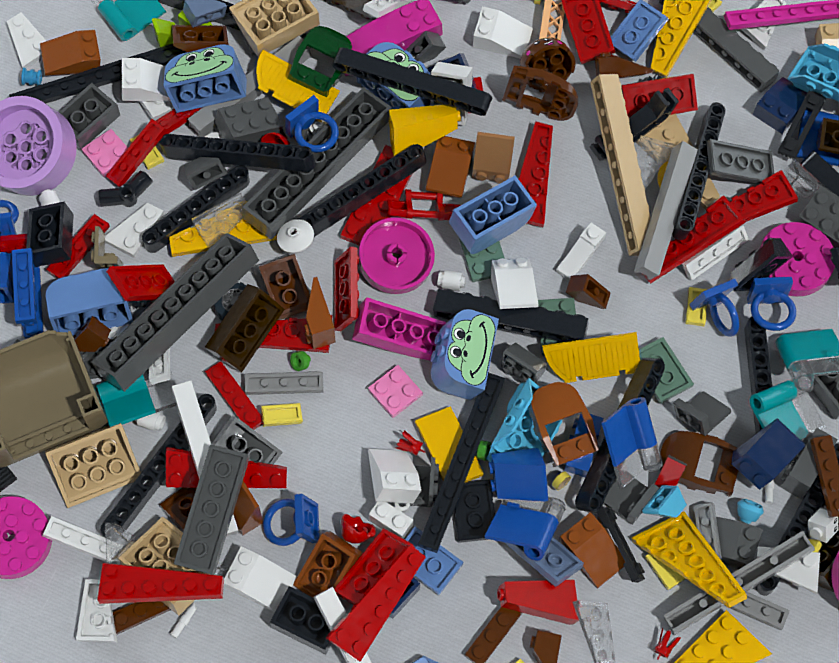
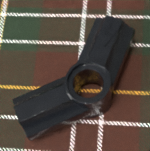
[99,170,153,207]

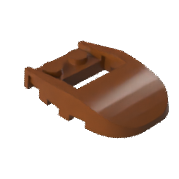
[528,382,599,467]

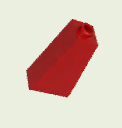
[497,580,580,625]

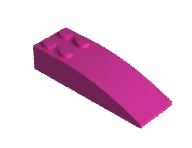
[344,0,443,76]
[352,297,447,361]

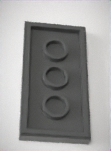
[706,139,775,184]

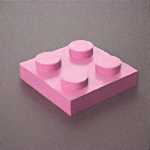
[81,129,128,177]
[368,365,423,418]

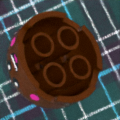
[520,37,576,92]

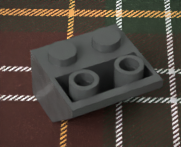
[501,342,547,383]

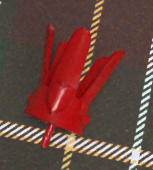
[395,430,425,456]
[654,628,681,660]

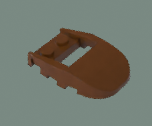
[502,65,578,121]
[658,431,738,497]

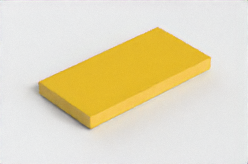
[415,406,484,483]

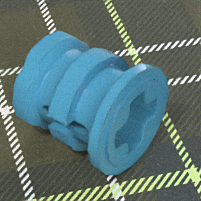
[21,68,42,86]

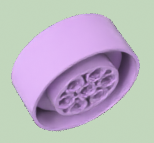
[0,96,77,196]

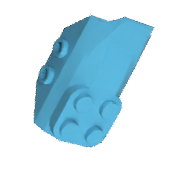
[787,43,839,102]
[487,378,562,462]

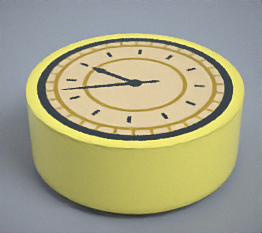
[552,471,571,491]

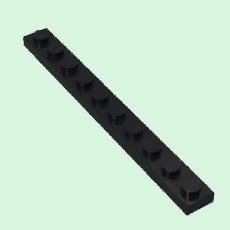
[9,43,187,104]
[418,372,505,553]

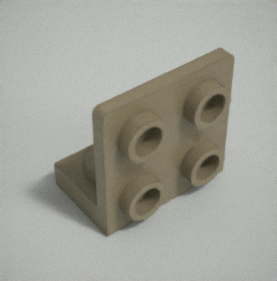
[91,226,123,269]

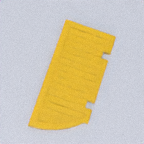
[256,50,340,123]
[542,332,640,383]

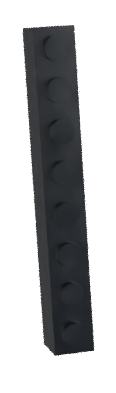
[433,289,589,342]

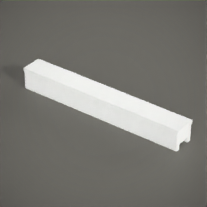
[172,381,238,536]

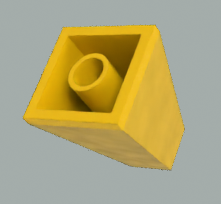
[389,105,461,156]

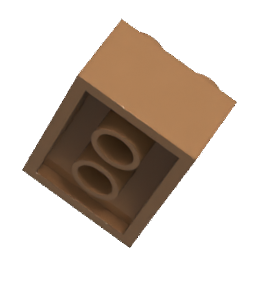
[472,132,515,183]

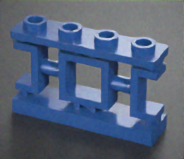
[12,248,44,339]

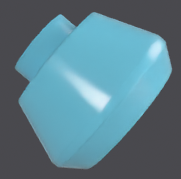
[737,499,764,524]

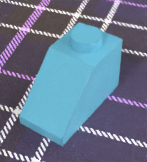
[642,485,687,518]

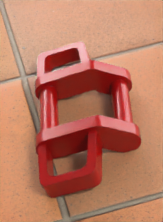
[387,189,461,221]

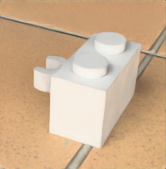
[369,502,414,539]

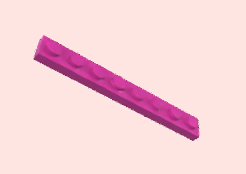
[724,0,839,30]

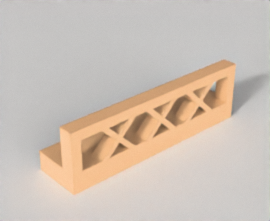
[539,0,565,40]

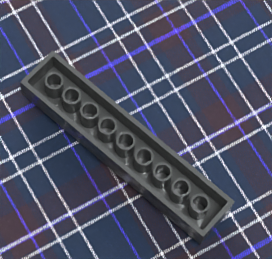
[242,87,392,240]
[91,233,259,392]

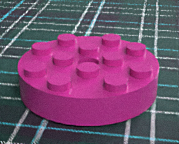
[358,218,435,294]
[759,222,835,297]
[0,496,52,579]

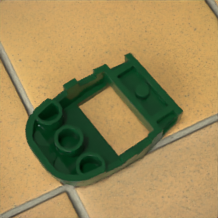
[287,26,352,97]

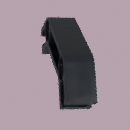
[590,88,679,161]

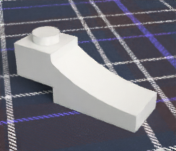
[556,222,606,281]

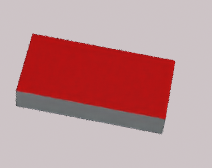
[655,455,687,490]

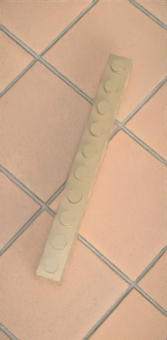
[590,74,651,256]

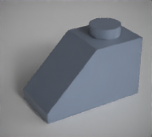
[183,0,227,27]

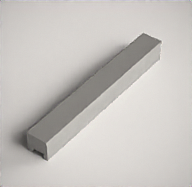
[188,36,311,137]
[634,141,698,280]
[663,531,815,635]

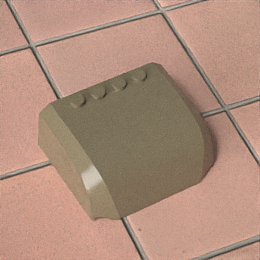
[0,330,108,467]

